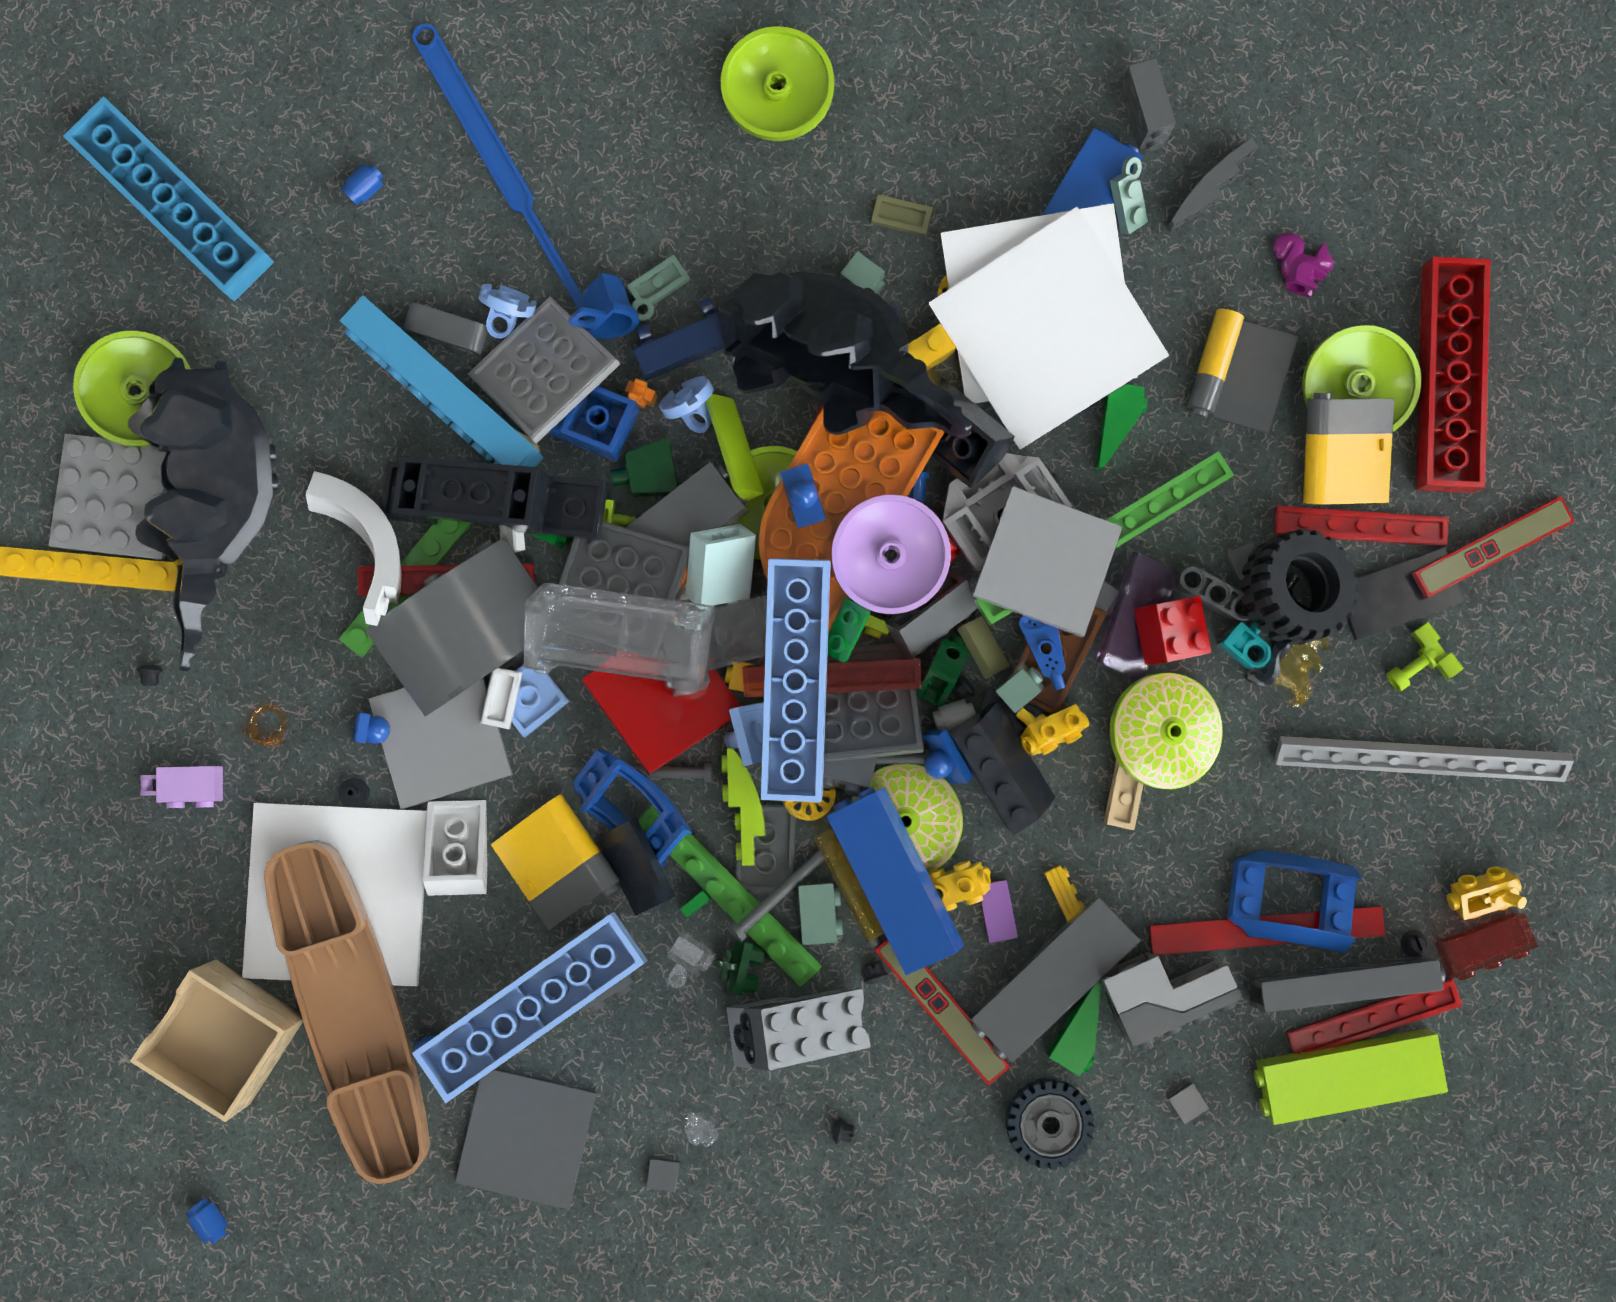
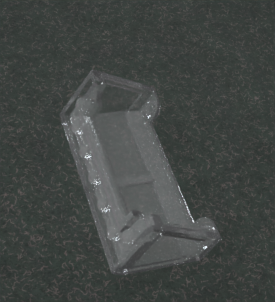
[524,583,715,694]

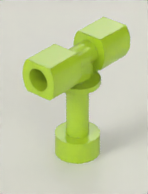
[1386,622,1464,692]

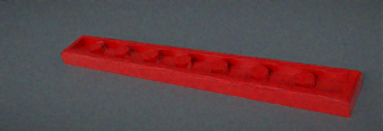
[1149,906,1385,955]

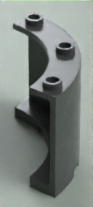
[365,538,555,717]

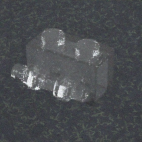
[666,927,716,988]

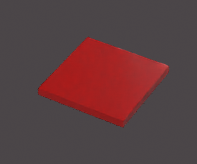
[582,651,741,776]

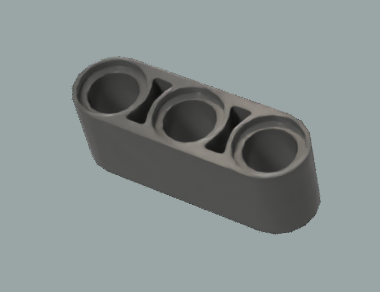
[402,302,488,356]
[1175,566,1250,623]

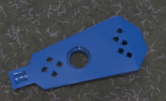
[1019,615,1066,690]

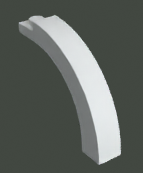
[306,471,402,626]

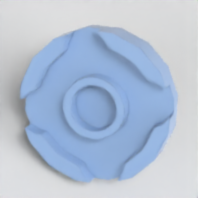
[478,284,537,339]
[659,376,714,433]

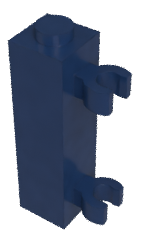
[633,297,724,381]

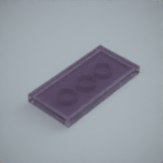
[1096,552,1179,679]

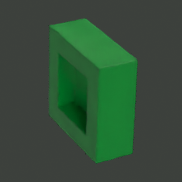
[680,890,711,918]

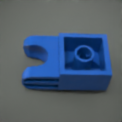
[547,386,640,462]

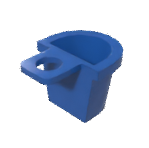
[568,273,639,339]

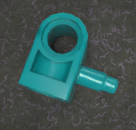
[1218,621,1271,669]

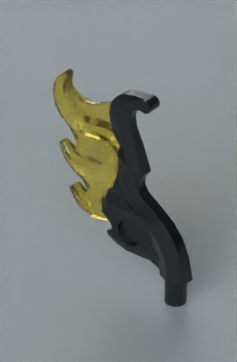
[1245,573,1329,707]

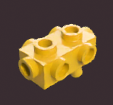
[1016,704,1089,756]
[928,860,991,912]
[1447,866,1527,920]

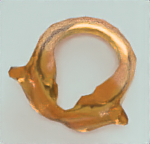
[242,705,287,747]

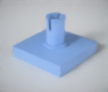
[724,702,764,767]

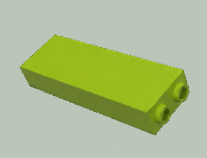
[1254,1028,1448,1125]

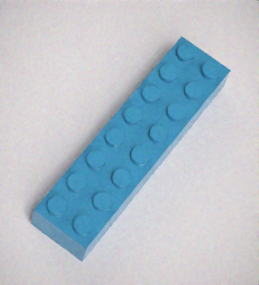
[63,96,274,302]
[339,295,544,467]

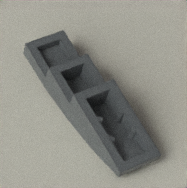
[1167,138,1258,232]

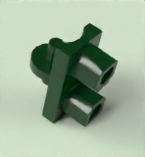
[714,939,765,996]

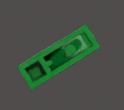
[1095,384,1148,471]
[1046,983,1101,1077]

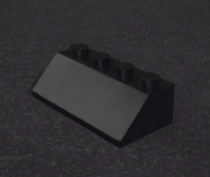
[927,369,1015,488]
[948,701,1056,835]

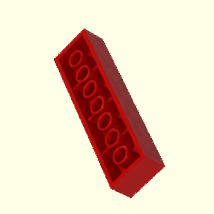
[1416,257,1491,493]

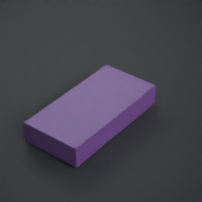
[981,880,1018,943]

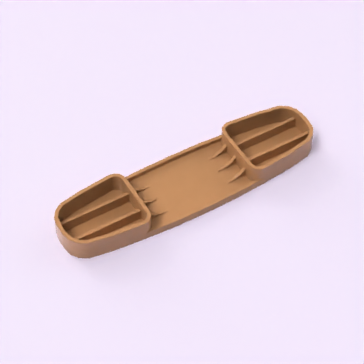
[263,840,430,1184]

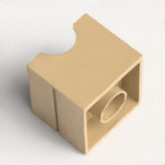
[130,959,303,1122]

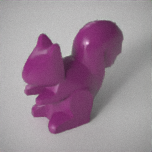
[1273,232,1334,298]

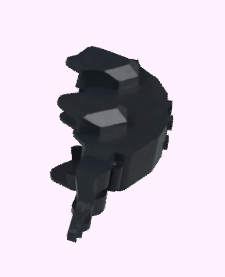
[717,271,972,438]
[128,358,278,671]

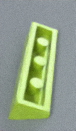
[706,394,764,500]

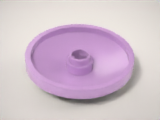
[832,495,951,614]

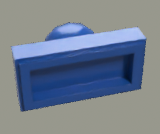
[780,464,826,529]
[352,712,390,744]
[922,729,973,783]

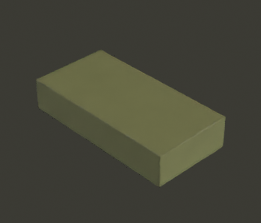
[871,194,933,237]
[957,616,1010,679]

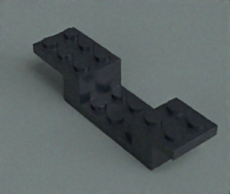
[380,456,609,540]

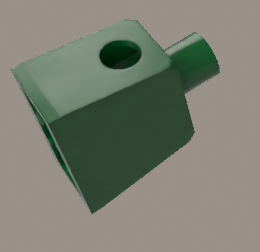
[611,438,678,497]
[916,635,969,707]

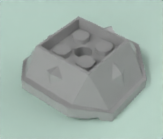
[942,453,1072,573]

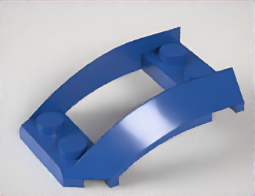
[573,749,693,867]
[1227,850,1362,954]

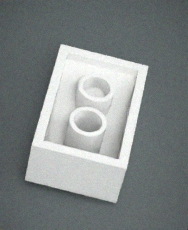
[423,800,487,896]

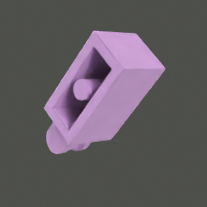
[140,766,223,808]

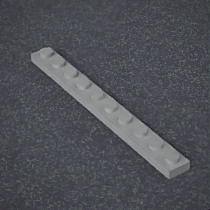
[1275,736,1574,782]

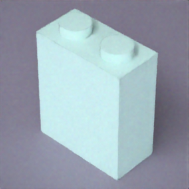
[685,524,756,609]

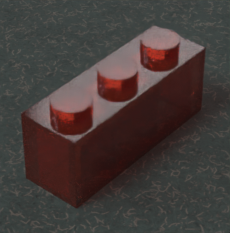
[1434,912,1538,980]

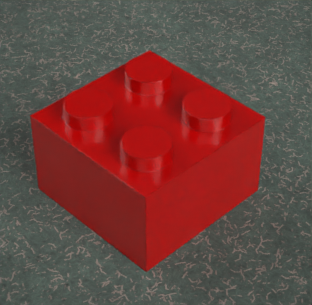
[1134,596,1212,666]

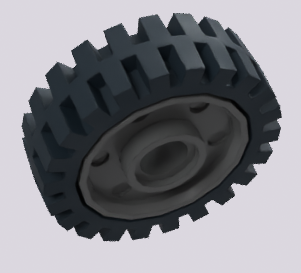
[1006,1078,1095,1170]

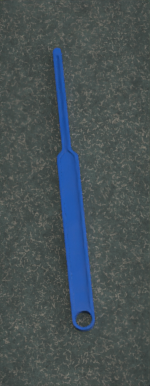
[412,24,585,320]

